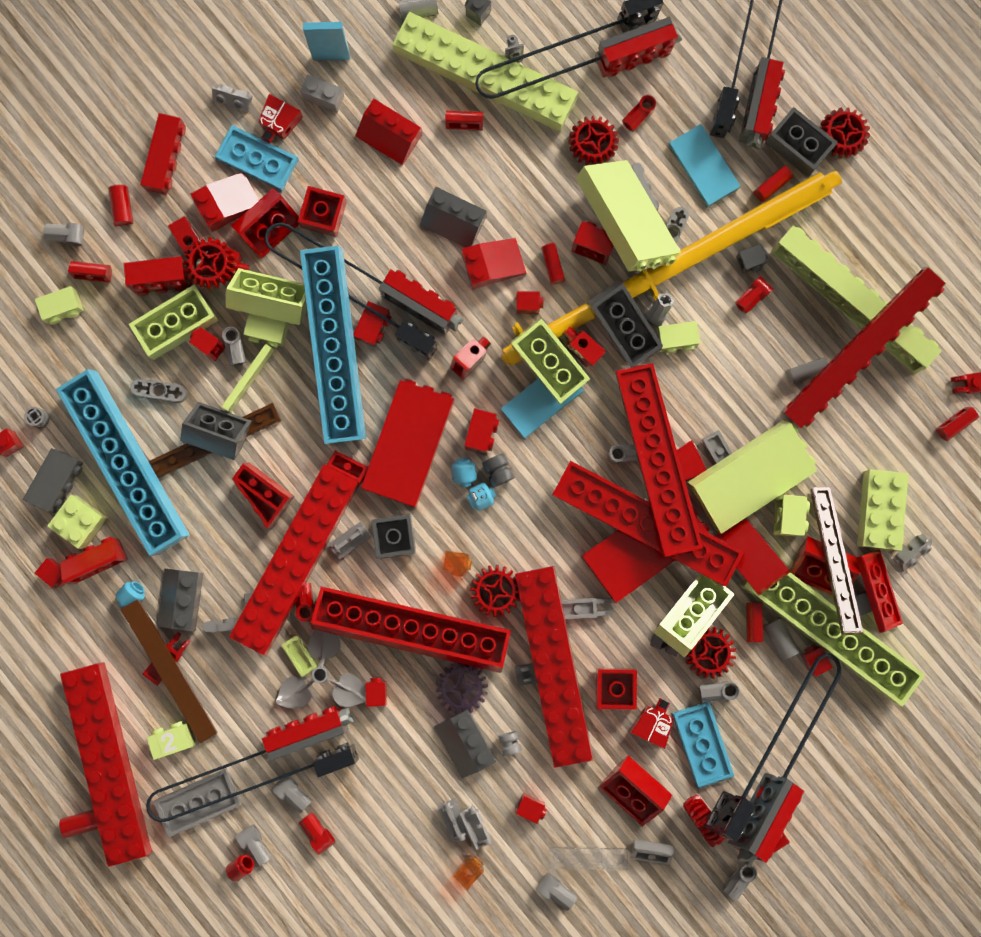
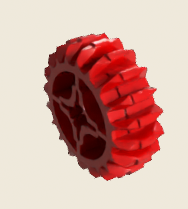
[820,107,870,159]
[568,115,619,166]
[184,238,237,290]
[470,565,520,617]
[685,626,736,679]
[683,795,726,847]

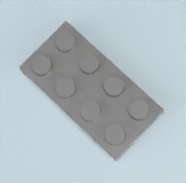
[153,768,242,838]

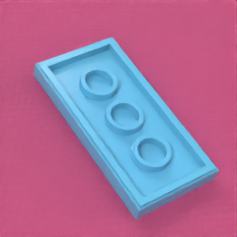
[303,22,350,61]
[669,124,741,207]
[214,125,299,192]
[501,379,584,439]
[672,702,734,788]

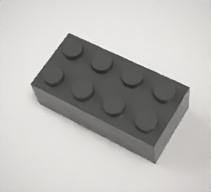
[586,280,663,368]

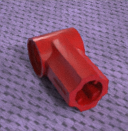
[622,95,656,132]
[735,276,773,314]
[296,583,315,622]
[298,812,336,855]

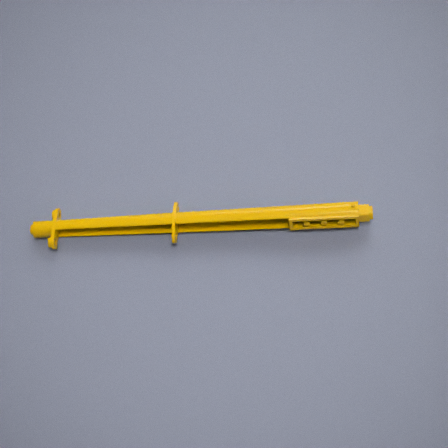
[501,170,842,366]

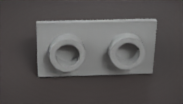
[505,35,524,63]
[212,84,253,112]
[329,522,371,559]
[894,534,932,572]
[437,798,469,843]
[459,805,492,850]

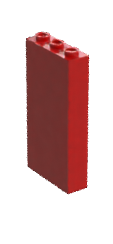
[361,379,455,508]
[581,506,710,603]

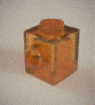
[443,551,472,577]

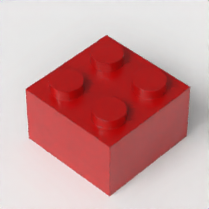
[297,186,347,237]
[571,221,614,266]
[464,408,499,455]
[596,668,637,710]

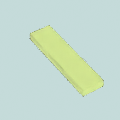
[222,344,274,413]

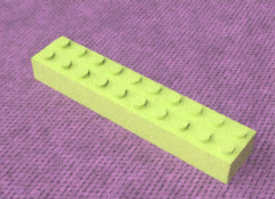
[393,12,578,132]
[771,225,942,374]
[740,573,925,707]

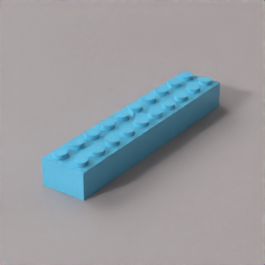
[300,245,366,444]
[56,369,190,556]

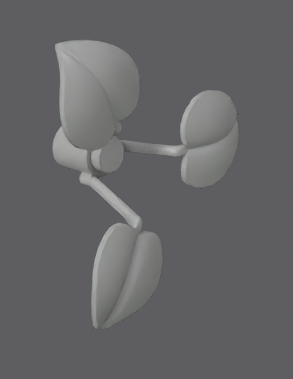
[276,630,366,708]

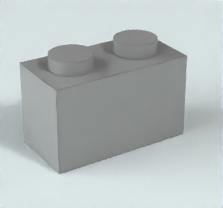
[300,75,344,113]

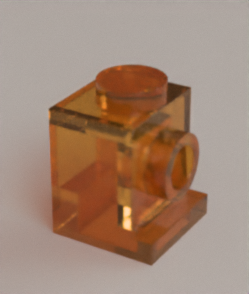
[453,855,484,890]

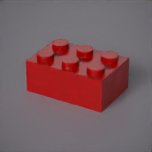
[123,256,192,296]

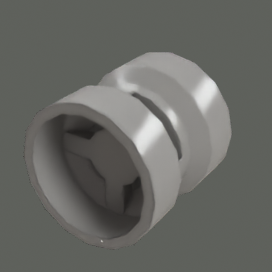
[24,407,50,428]
[498,731,522,756]

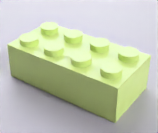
[226,268,307,325]
[129,284,219,360]
[510,319,590,404]
[857,469,909,551]
[653,574,734,658]

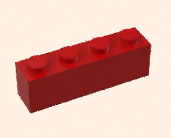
[140,113,186,195]

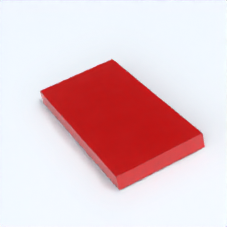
[715,518,790,596]
[856,549,903,633]

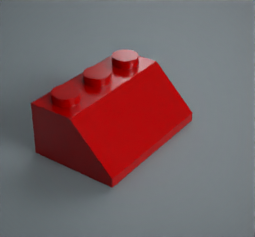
[355,98,422,166]
[231,188,299,259]
[790,536,860,595]
[60,537,128,584]
[598,755,672,827]

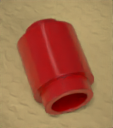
[226,855,254,882]

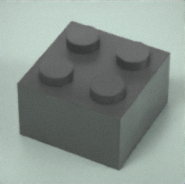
[372,514,417,559]

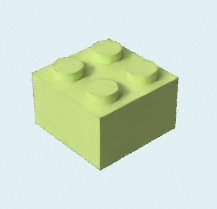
[48,495,108,549]
[773,495,810,537]

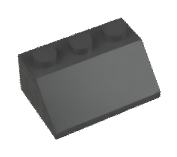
[765,107,838,178]
[420,187,487,248]
[180,402,252,460]
[22,448,83,513]
[157,568,204,631]
[434,708,496,778]

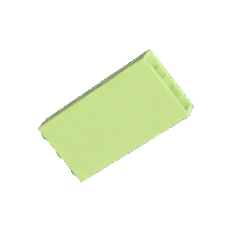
[575,160,681,272]
[687,420,817,534]

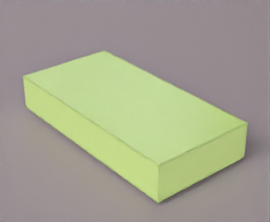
[281,635,318,678]

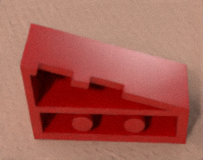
[232,462,295,529]

